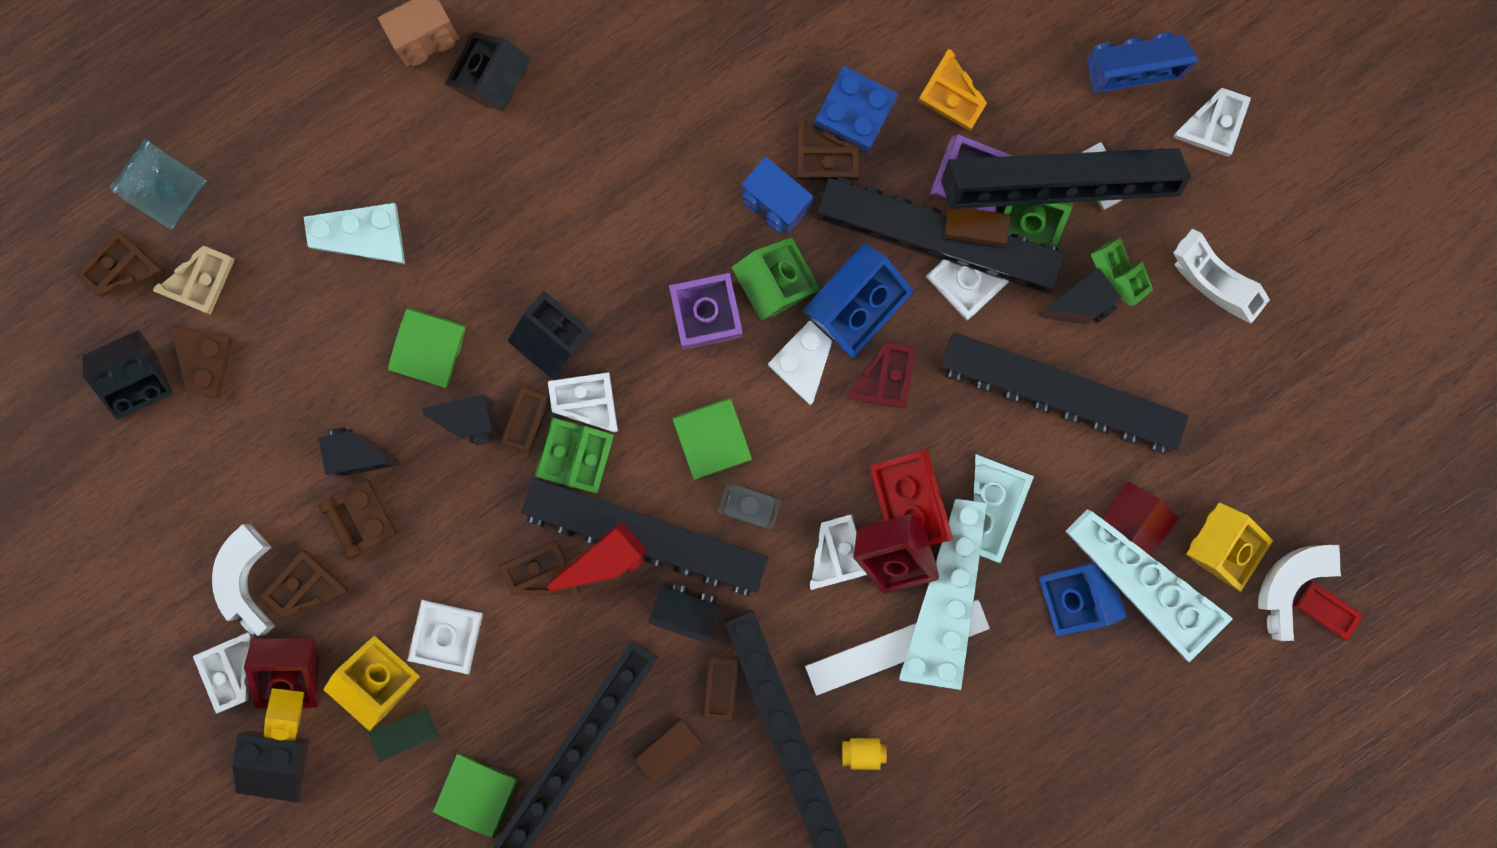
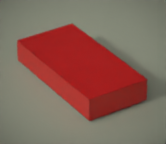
[1292,580,1364,641]

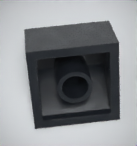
[445,32,531,111]
[1039,268,1122,324]
[422,394,501,446]
[318,427,400,477]
[648,582,722,644]
[232,731,309,803]

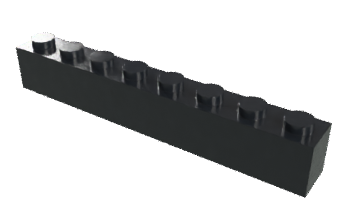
[941,148,1191,209]
[817,177,1065,295]
[939,332,1189,455]
[521,478,769,597]
[724,610,848,848]
[492,639,659,848]

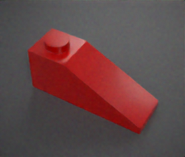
[547,521,646,592]

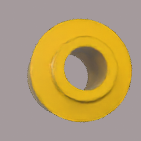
[842,738,887,770]

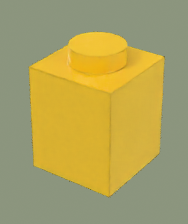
[264,688,304,741]

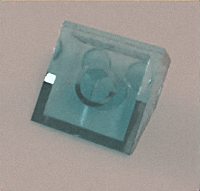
[110,139,207,230]

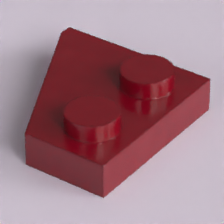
[847,342,916,409]

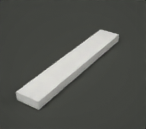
[805,599,990,696]

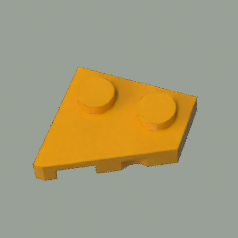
[918,49,987,131]

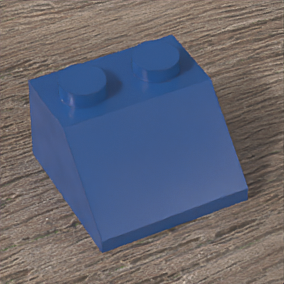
[1038,561,1127,636]

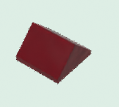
[1101,482,1179,557]

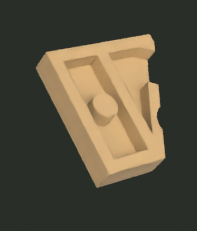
[153,245,235,315]

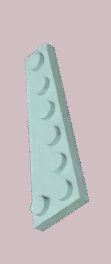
[899,499,987,690]
[1065,509,1232,662]

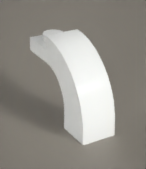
[1173,229,1270,324]
[212,524,275,636]
[1258,545,1341,641]

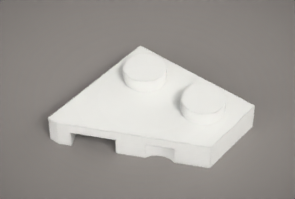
[1173,88,1251,157]
[768,320,832,405]
[548,372,618,432]
[810,514,867,590]
[193,632,254,714]

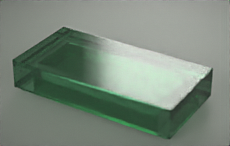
[369,707,440,762]

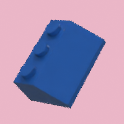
[1087,32,1198,94]
[802,243,914,359]

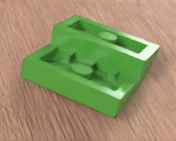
[1091,237,1153,306]
[388,307,467,388]
[672,397,752,480]
[534,418,614,494]
[433,754,519,838]

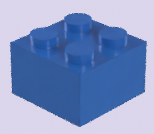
[814,66,898,156]
[741,156,813,236]

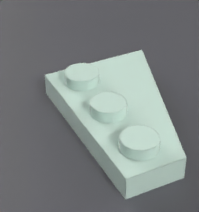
[304,203,405,265]
[974,455,1034,564]

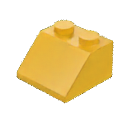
[1186,502,1273,592]
[323,635,420,731]

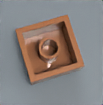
[378,0,460,67]

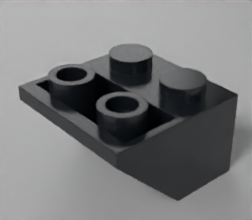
[508,291,594,381]
[82,330,173,420]

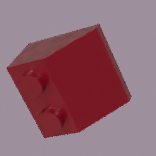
[853,514,939,594]
[244,638,319,708]

